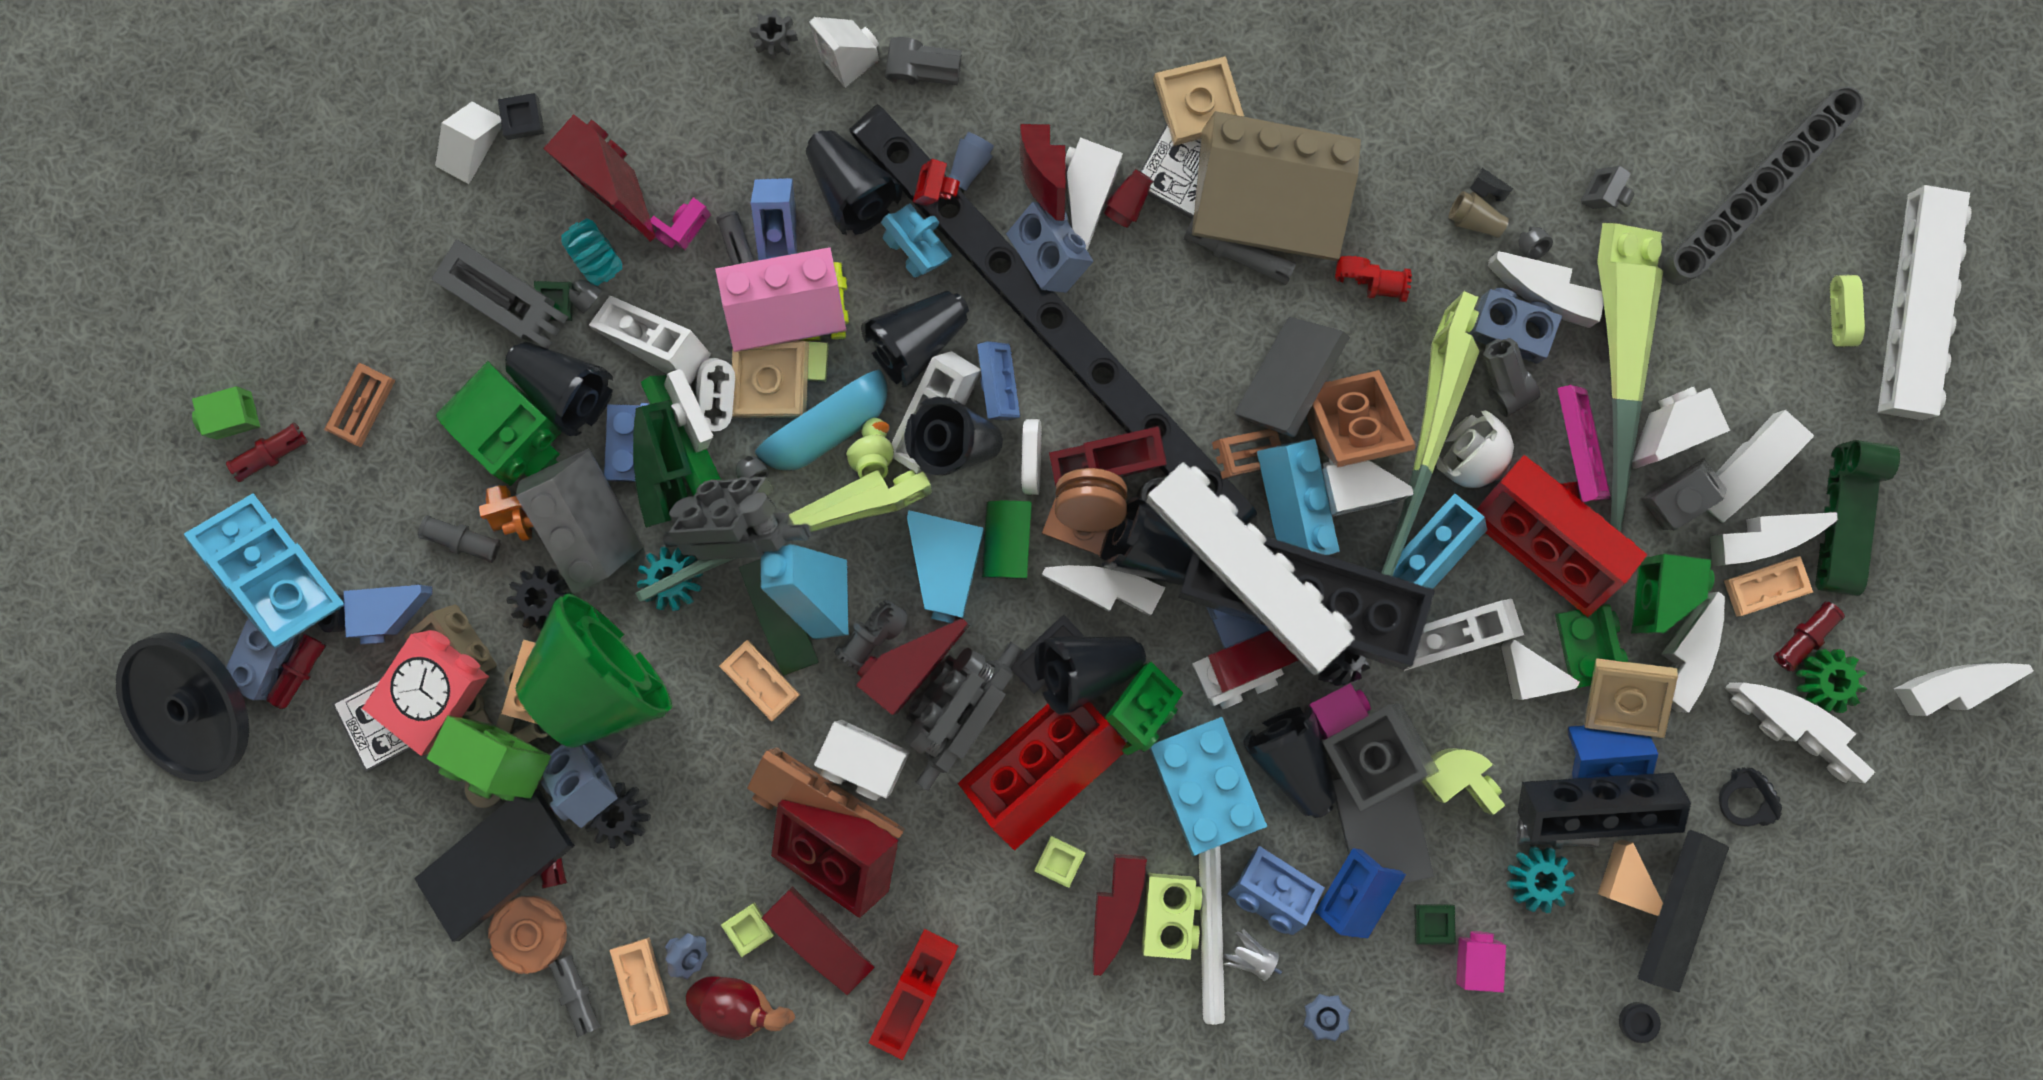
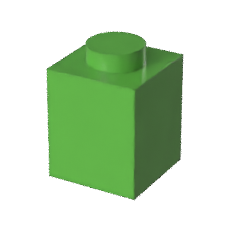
[192,386,260,440]

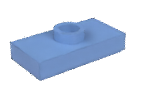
[977,341,1020,420]

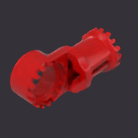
[1335,256,1412,302]

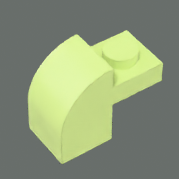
[1422,748,1505,815]

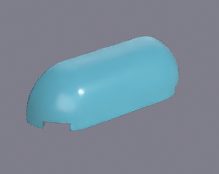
[755,370,887,470]

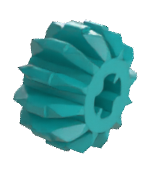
[561,218,622,286]
[637,547,703,611]
[1506,846,1575,913]

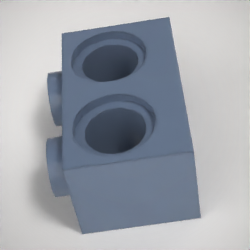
[1006,202,1094,293]
[1468,288,1562,364]
[226,618,301,700]
[541,744,618,828]

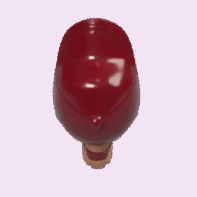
[686,976,795,1040]

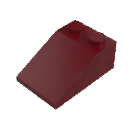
[543,114,656,242]
[856,619,970,715]
[771,800,899,918]

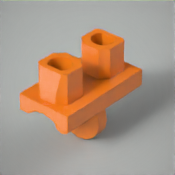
[479,477,534,541]

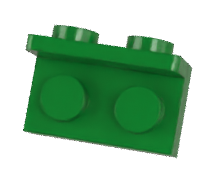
[1555,604,1628,688]
[1105,662,1184,756]

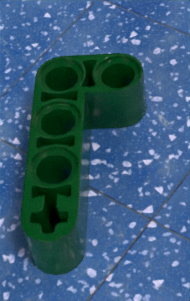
[1815,440,1900,596]

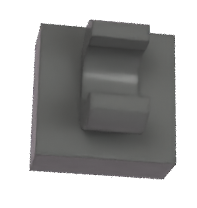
[1580,166,1635,209]

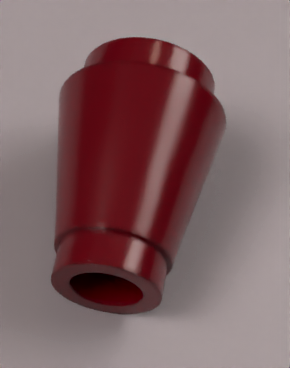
[1103,169,1154,228]

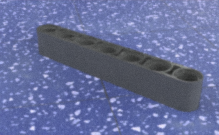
[1661,86,1864,285]

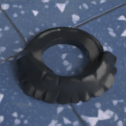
[1719,767,1782,827]

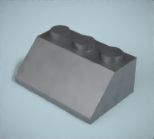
[516,448,643,594]

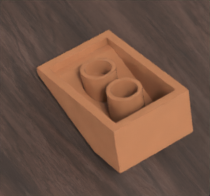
[1307,370,1415,467]

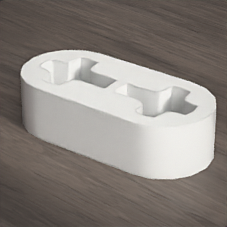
[695,358,735,431]

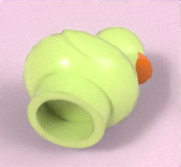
[846,417,894,478]

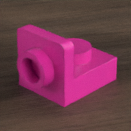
[650,197,711,250]

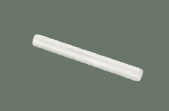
[1199,846,1225,1025]

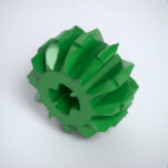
[1795,649,1867,713]

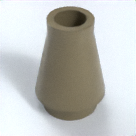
[1449,191,1509,238]

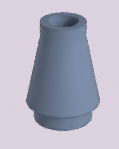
[949,132,994,191]

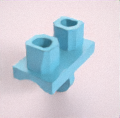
[881,203,952,278]

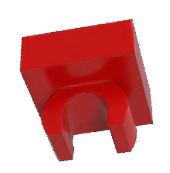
[913,159,960,206]

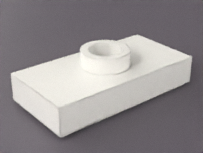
[664,369,713,453]

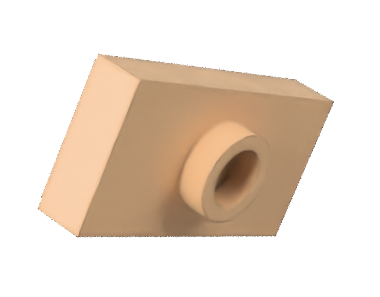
[1724,556,1813,616]
[719,640,801,722]
[610,937,671,1026]

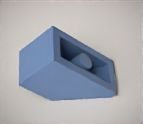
[751,178,797,261]
[344,585,432,645]

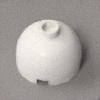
[1436,410,1514,488]

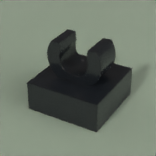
[498,93,545,140]

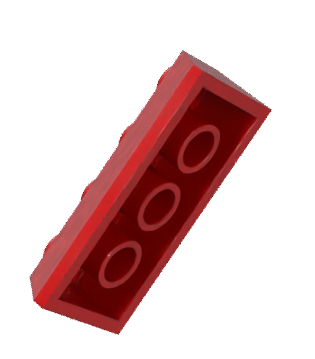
[1476,455,1648,617]
[957,702,1126,851]

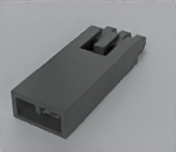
[431,239,568,349]

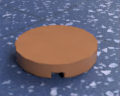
[488,896,567,974]

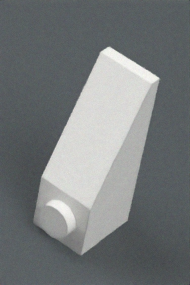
[809,17,879,88]
[1065,138,1123,250]
[589,296,711,384]
[891,351,981,473]
[1404,599,1524,671]

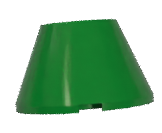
[515,594,672,748]

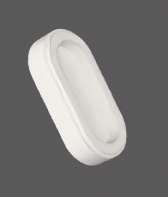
[1021,419,1042,495]

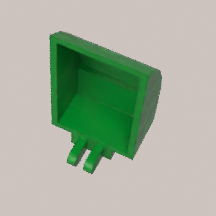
[436,361,562,486]

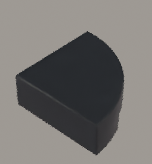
[1470,168,1513,202]

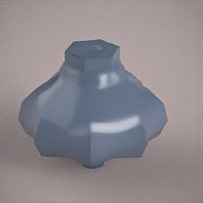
[665,933,708,979]
[1303,994,1351,1042]

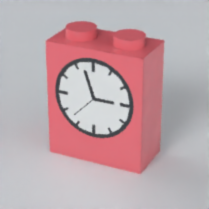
[362,630,489,756]

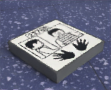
[1140,124,1201,219]
[332,678,412,772]

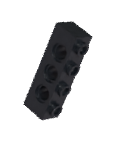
[1518,773,1691,842]

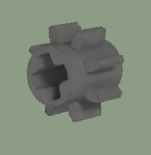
[749,9,798,60]

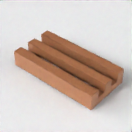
[324,363,396,447]
[1212,429,1281,479]

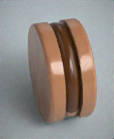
[1055,468,1127,532]

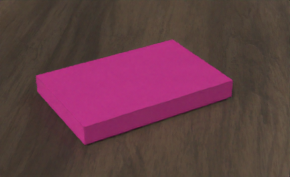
[1557,385,1611,502]

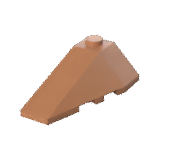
[747,747,905,838]

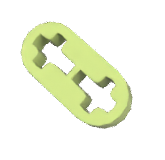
[1830,275,1865,346]

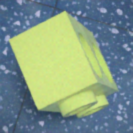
[1142,873,1202,959]

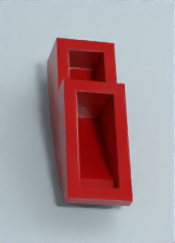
[868,929,958,1060]

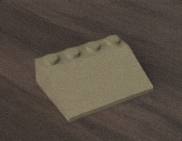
[1192,111,1361,262]

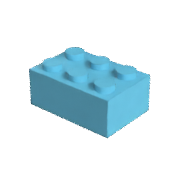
[1149,717,1267,856]

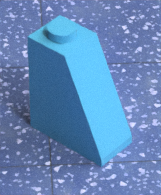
[907,510,984,623]
[761,544,849,639]

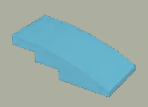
[184,493,344,649]

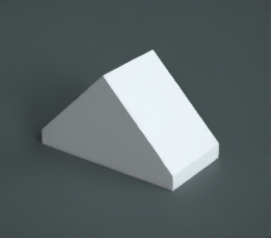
[435,102,502,184]
[1501,640,1580,700]

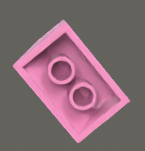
[715,247,846,352]

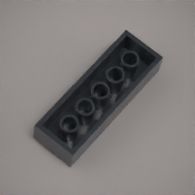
[1178,536,1435,670]

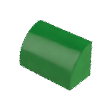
[982,500,1032,580]

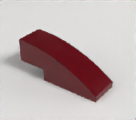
[1020,124,1066,221]
[1049,426,1167,486]
[1208,629,1299,693]
[1092,854,1147,976]
[761,886,875,995]

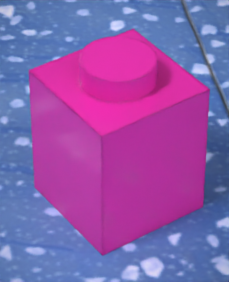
[1309,683,1371,740]
[1456,931,1506,992]

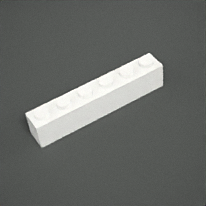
[1878,185,1971,420]
[1146,462,1355,675]

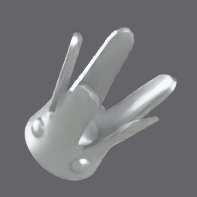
[1224,929,1282,981]

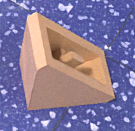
[1598,840,1663,916]

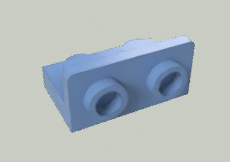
[604,403,649,482]
[1228,846,1325,935]

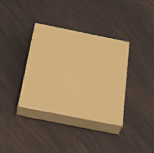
[1153,56,1244,146]
[732,341,809,418]
[1585,658,1678,738]

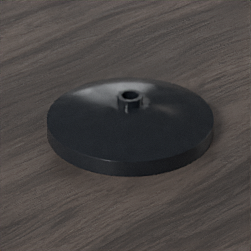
[116,632,249,782]

